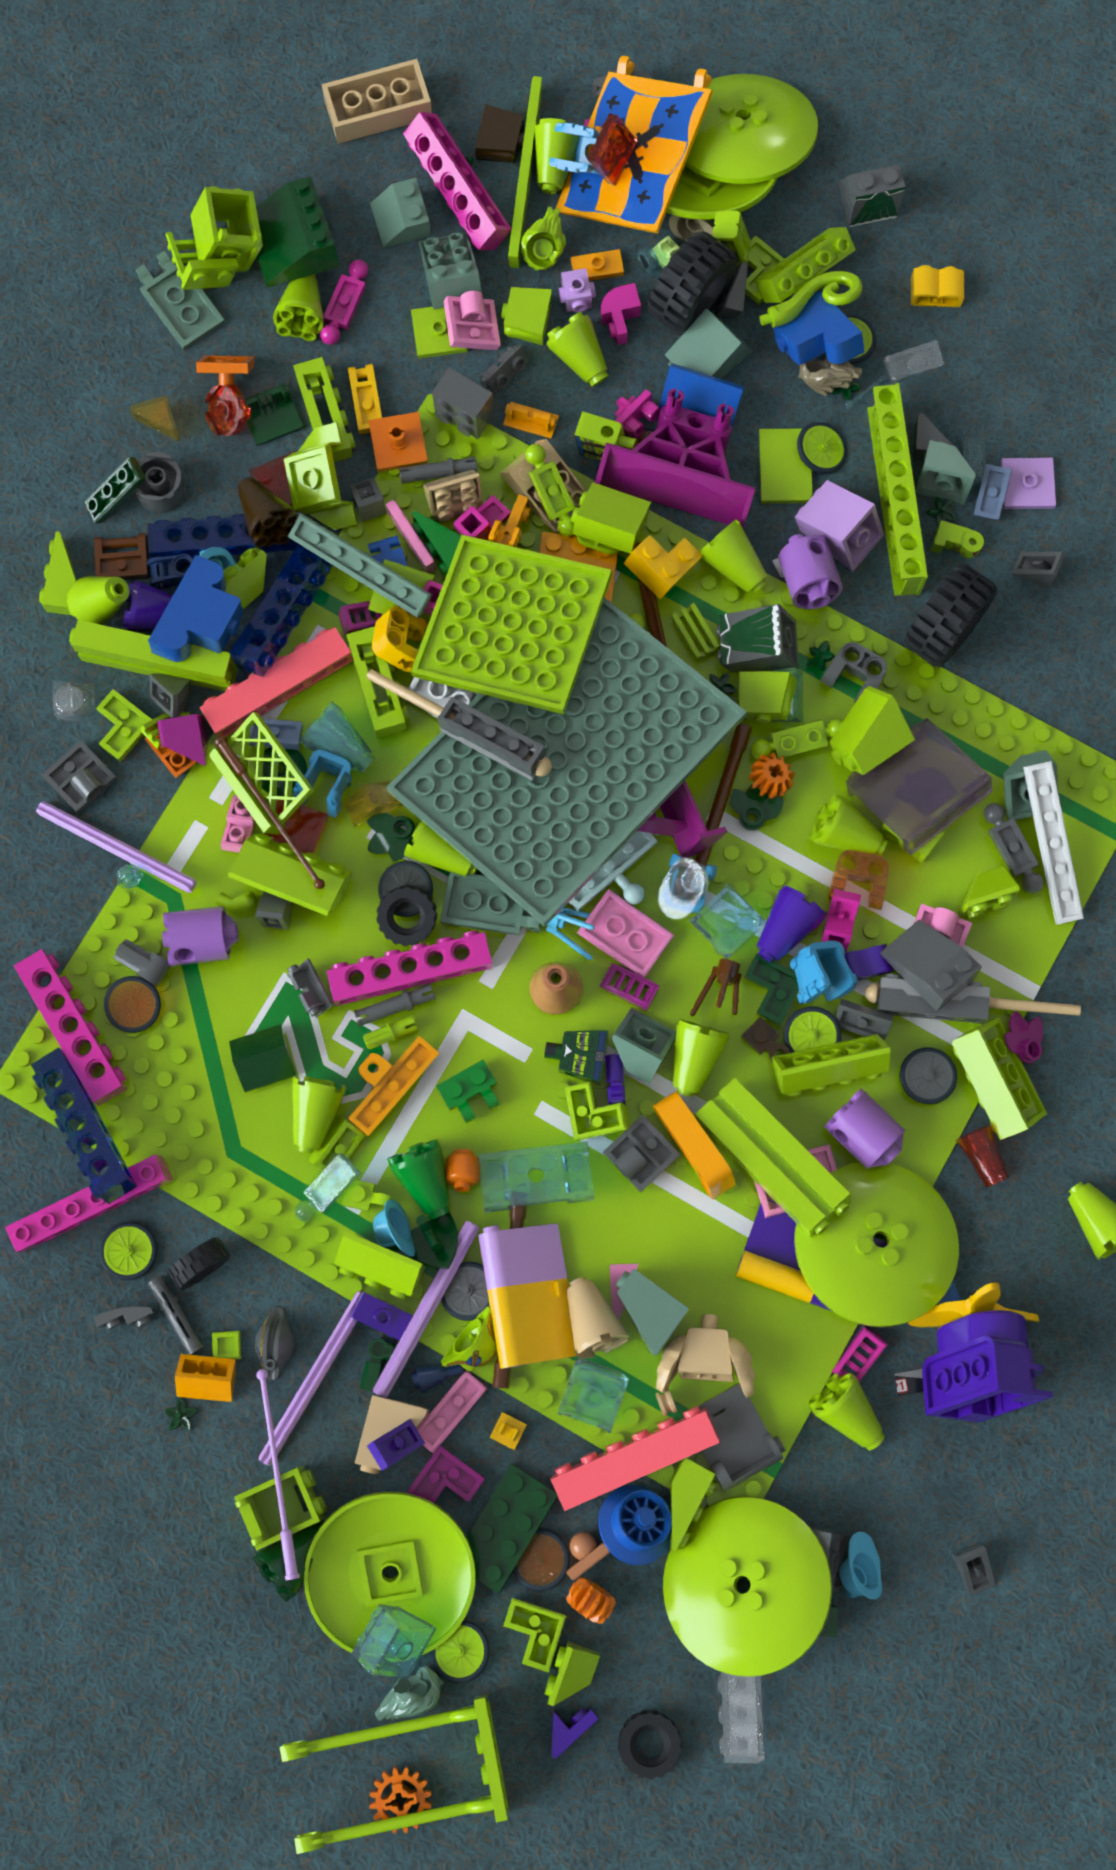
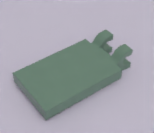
[135,250,225,350]
[440,872,542,936]

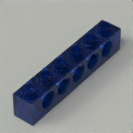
[148,511,307,558]
[229,544,334,677]
[31,1047,138,1204]

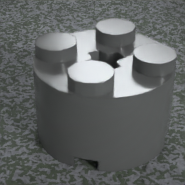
[134,452,187,513]

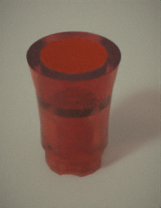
[956,1124,1009,1188]

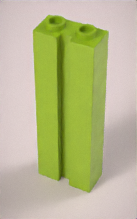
[69,620,238,692]
[695,1078,851,1238]

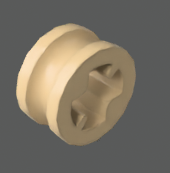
[655,1389,677,1417]

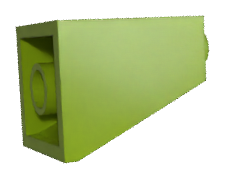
[829,686,915,775]

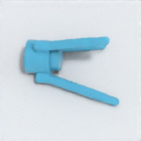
[546,907,594,961]

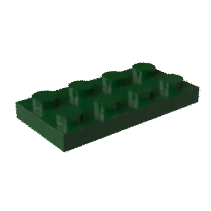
[466,1464,558,1594]

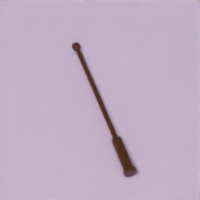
[214,736,325,889]

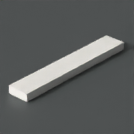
[1023,761,1084,924]

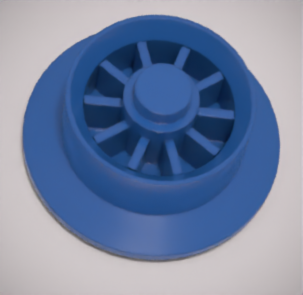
[598,1485,672,1565]

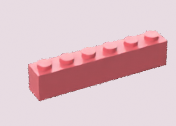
[199,627,354,738]
[551,1406,720,1511]

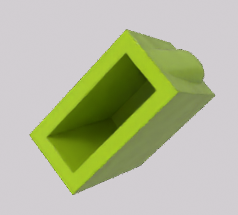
[501,287,552,346]
[739,671,797,724]

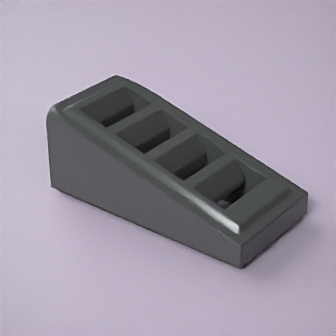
[716,262,748,319]

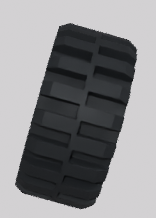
[648,232,738,336]
[904,564,998,667]

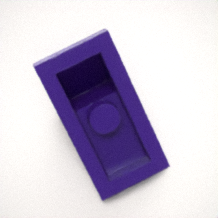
[367,1419,425,1470]
[551,1707,599,1759]

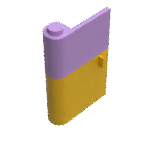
[478,1223,577,1369]

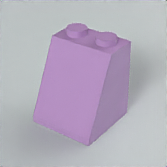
[795,480,885,572]

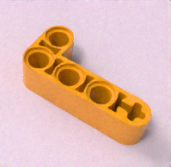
[652,1091,736,1200]

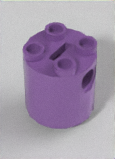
[778,534,843,609]
[162,906,239,966]
[824,1088,906,1169]

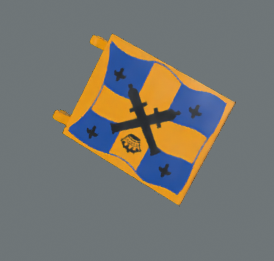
[556,56,713,234]

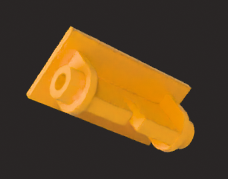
[503,402,559,439]

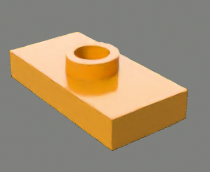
[571,249,624,281]

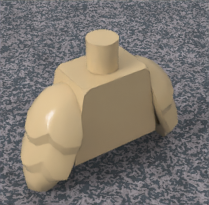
[656,1314,756,1398]

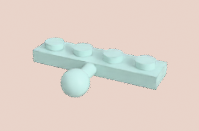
[569,831,658,912]

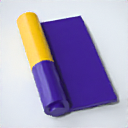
[735,1199,887,1312]

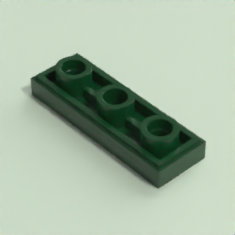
[85,457,146,523]

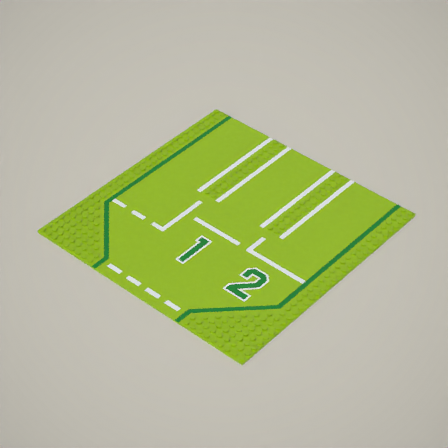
[0,394,1116,1509]

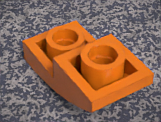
[145,735,197,778]

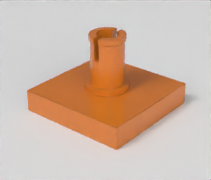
[196,355,255,397]
[368,412,428,472]

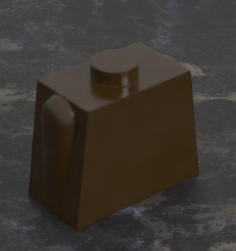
[475,104,525,163]

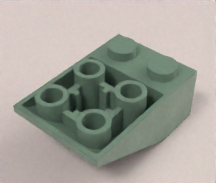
[418,232,482,309]

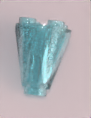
[299,701,375,774]

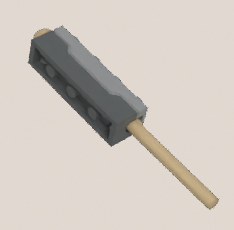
[367,669,552,781]
[865,974,1081,1024]

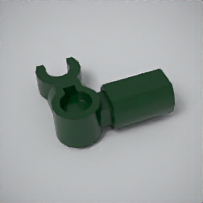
[359,1339,410,1392]

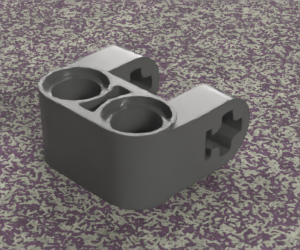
[820,642,887,703]

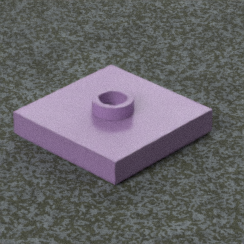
[1001,458,1056,509]

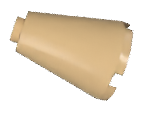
[567,1277,629,1359]

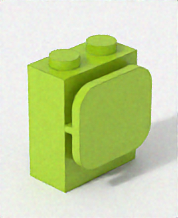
[571,482,651,554]

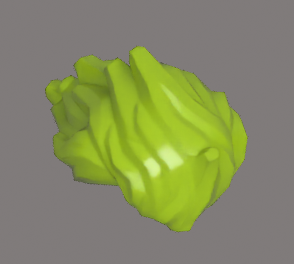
[520,207,566,271]

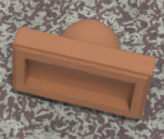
[566,1532,610,1580]

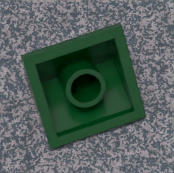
[229,1024,297,1093]

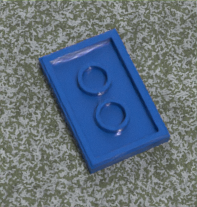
[659,363,744,427]

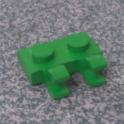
[436,1059,499,1123]

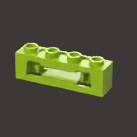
[755,227,856,303]
[293,357,356,462]
[346,626,410,739]

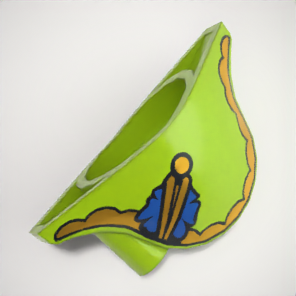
[441,1306,497,1372]

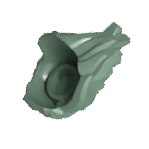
[375,1666,444,1721]

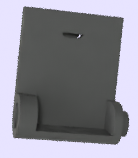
[682,1383,786,1492]

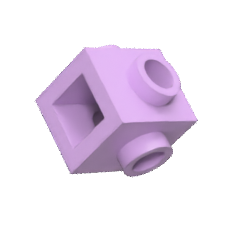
[558,268,596,312]

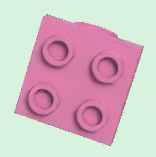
[444,291,501,350]
[913,903,972,947]

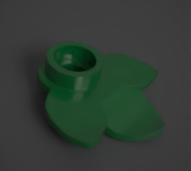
[730,785,784,831]
[367,813,416,862]

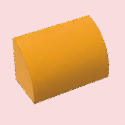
[175,1354,236,1402]

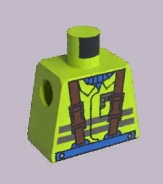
[574,411,637,460]

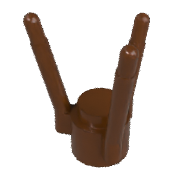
[690,959,742,1016]

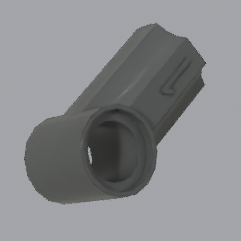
[114,939,171,987]

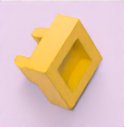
[490,1412,527,1450]

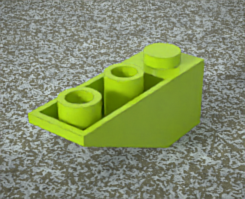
[39,531,78,615]
[670,1458,717,1552]

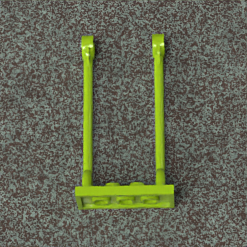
[280,1694,510,1854]

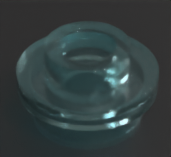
[117,864,143,889]

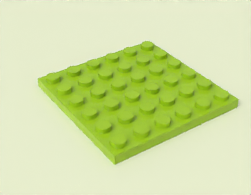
[411,535,612,715]

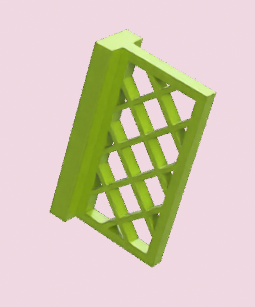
[209,712,314,835]

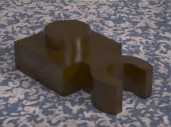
[741,1017,790,1063]

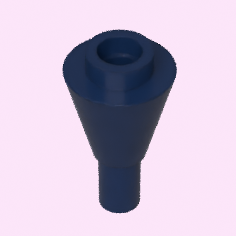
[411,1364,464,1393]

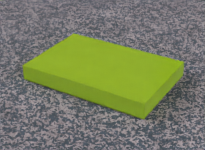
[759,429,812,504]

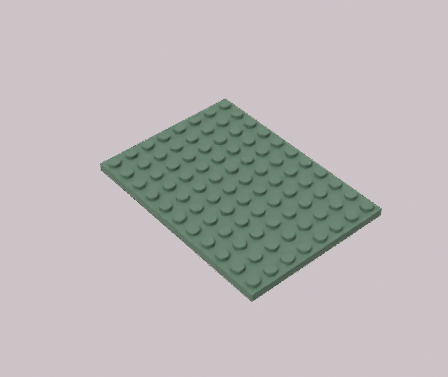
[386,598,747,927]

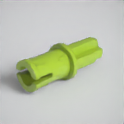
[363,1015,418,1049]

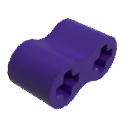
[844,944,894,981]

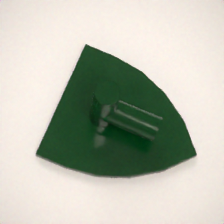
[411,1212,458,1269]

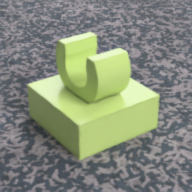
[650,236,679,269]

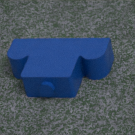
[773,290,865,365]
[148,555,243,662]

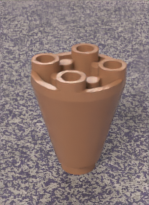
[530,961,583,1015]

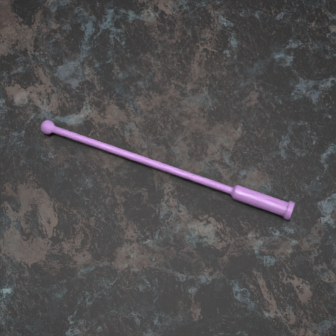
[257,1369,300,1581]

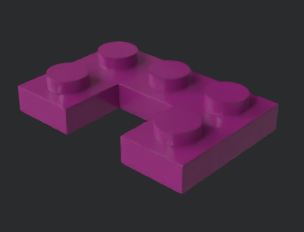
[406,1445,485,1503]

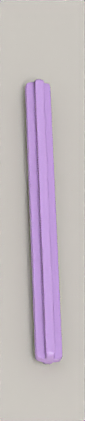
[36,801,197,893]
[373,1221,479,1398]
[259,1291,362,1466]

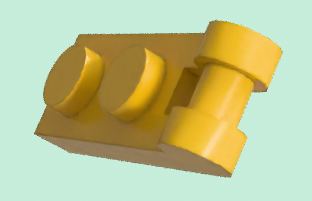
[348,364,382,434]

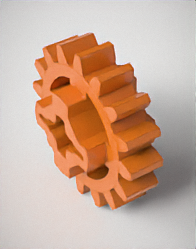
[369,1766,432,1833]

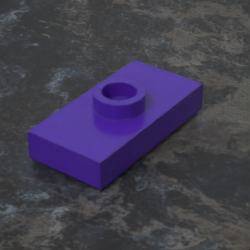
[350,1291,413,1341]

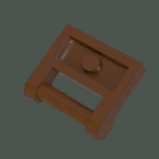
[94,533,149,580]

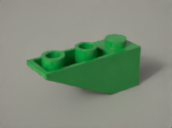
[411,511,461,578]

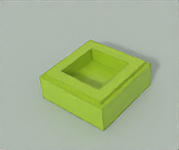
[212,1331,242,1359]

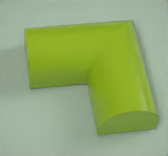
[564,1082,630,1141]
[503,1597,566,1673]

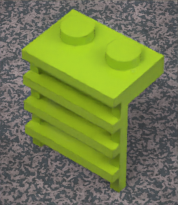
[166,232,239,290]

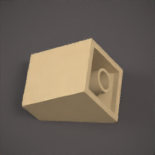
[355,1395,430,1474]

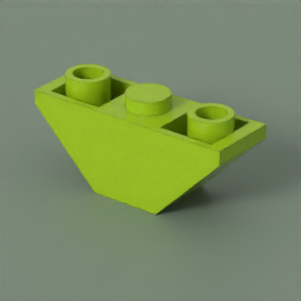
[223,547,267,609]

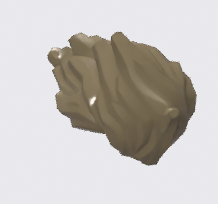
[798,357,862,397]

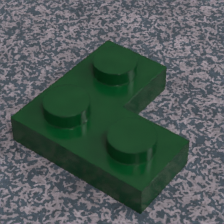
[744,953,799,1026]

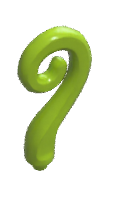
[760,271,863,328]

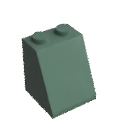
[665,308,753,379]
[615,1269,689,1356]

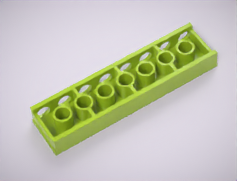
[867,383,928,596]

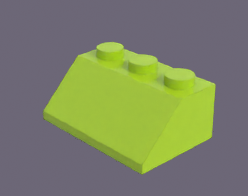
[334,1231,426,1300]

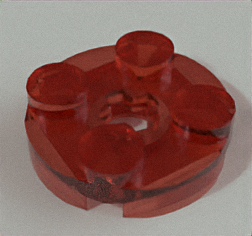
[205,384,251,437]

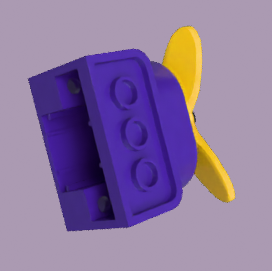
[908,1283,1053,1423]

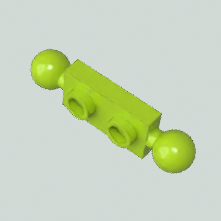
[525,444,575,537]
[751,718,843,759]

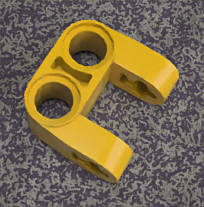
[372,606,428,672]

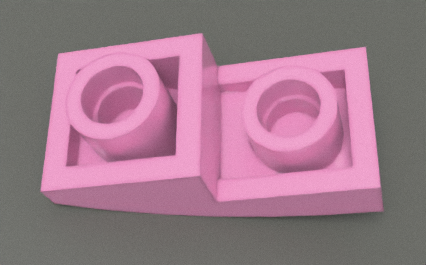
[221,795,256,853]

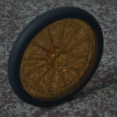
[104,976,161,1033]
[514,1529,570,1591]

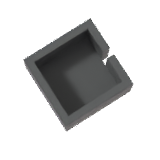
[432,367,494,439]

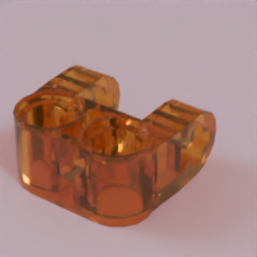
[828,850,889,910]

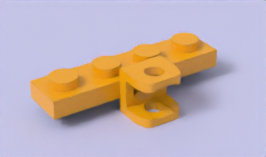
[488,494,531,547]
[348,1036,439,1137]

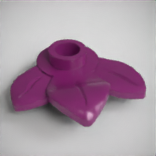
[1004,1011,1043,1064]

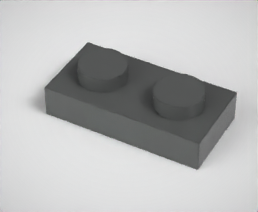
[835,999,893,1041]

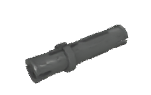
[399,456,478,484]
[354,983,436,1027]
[148,1275,204,1355]

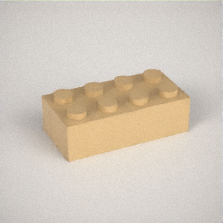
[322,59,432,144]

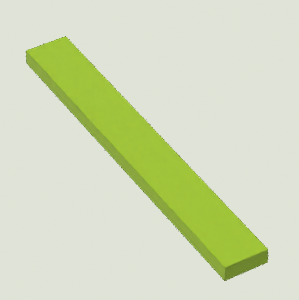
[508,76,543,268]

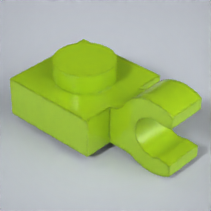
[342,1178,393,1212]

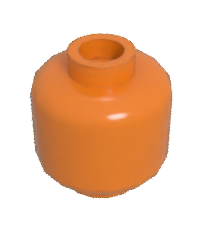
[445,1149,481,1192]

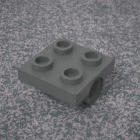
[42,740,117,814]
[603,1115,680,1193]

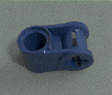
[147,554,193,589]

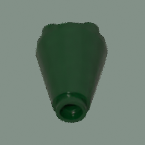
[252,1522,322,1602]

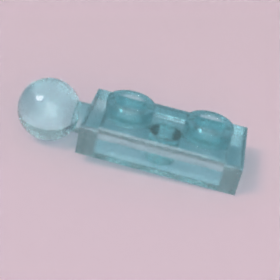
[295,1153,360,1223]

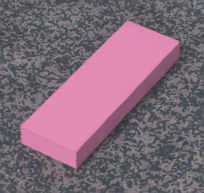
[386,500,436,573]
[417,1370,487,1453]

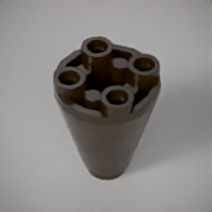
[238,477,299,548]

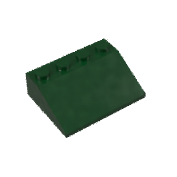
[256,176,340,288]

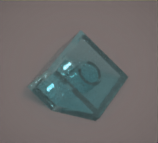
[351,1604,436,1678]

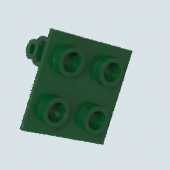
[238,383,304,446]

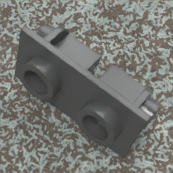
[480,345,529,395]
[287,958,333,1018]

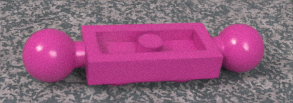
[320,259,369,345]

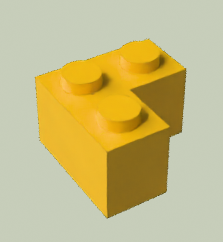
[624,535,703,600]

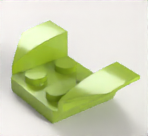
[284,422,358,530]

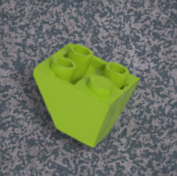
[958,866,1020,919]
[545,1641,600,1706]

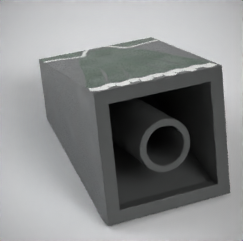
[837,164,906,227]
[717,604,799,672]

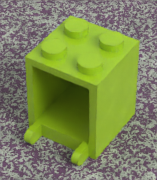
[191,186,263,272]
[234,1466,327,1551]

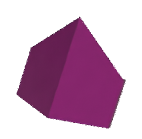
[157,714,208,766]

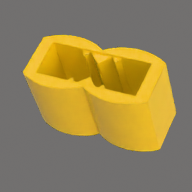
[911,265,964,307]

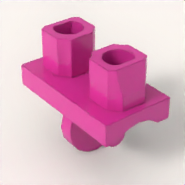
[615,389,660,439]

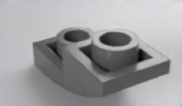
[93,1306,157,1330]

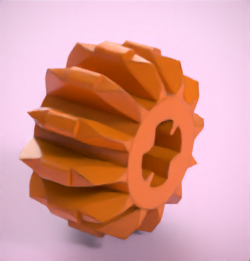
[748,753,795,799]
[566,1577,616,1624]

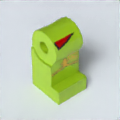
[931,520,984,559]

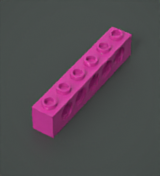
[403,112,512,250]
[327,930,493,1006]
[14,949,127,1106]
[5,1155,173,1252]

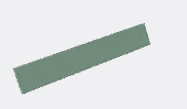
[288,514,433,618]

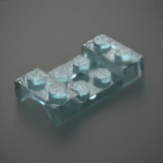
[478,1142,594,1213]

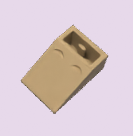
[500,439,586,533]
[423,470,482,522]

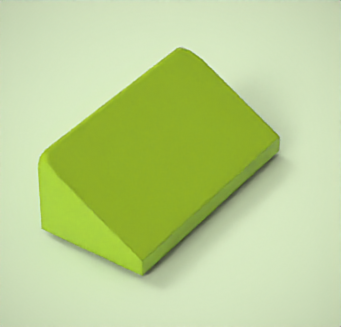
[308,1116,366,1179]

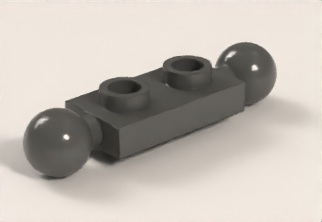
[984,803,1044,894]

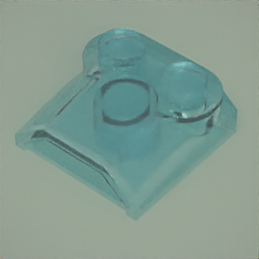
[689,883,766,959]
[557,1359,629,1433]

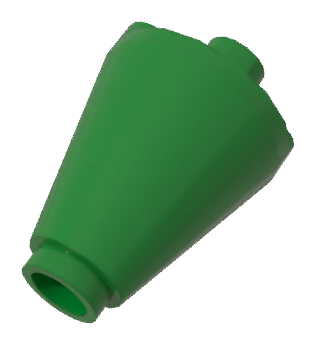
[387,1139,450,1219]

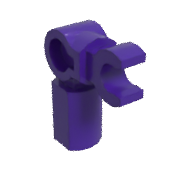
[605,1054,626,1106]

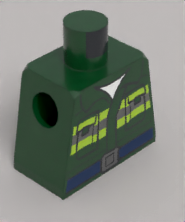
[544,1030,608,1085]

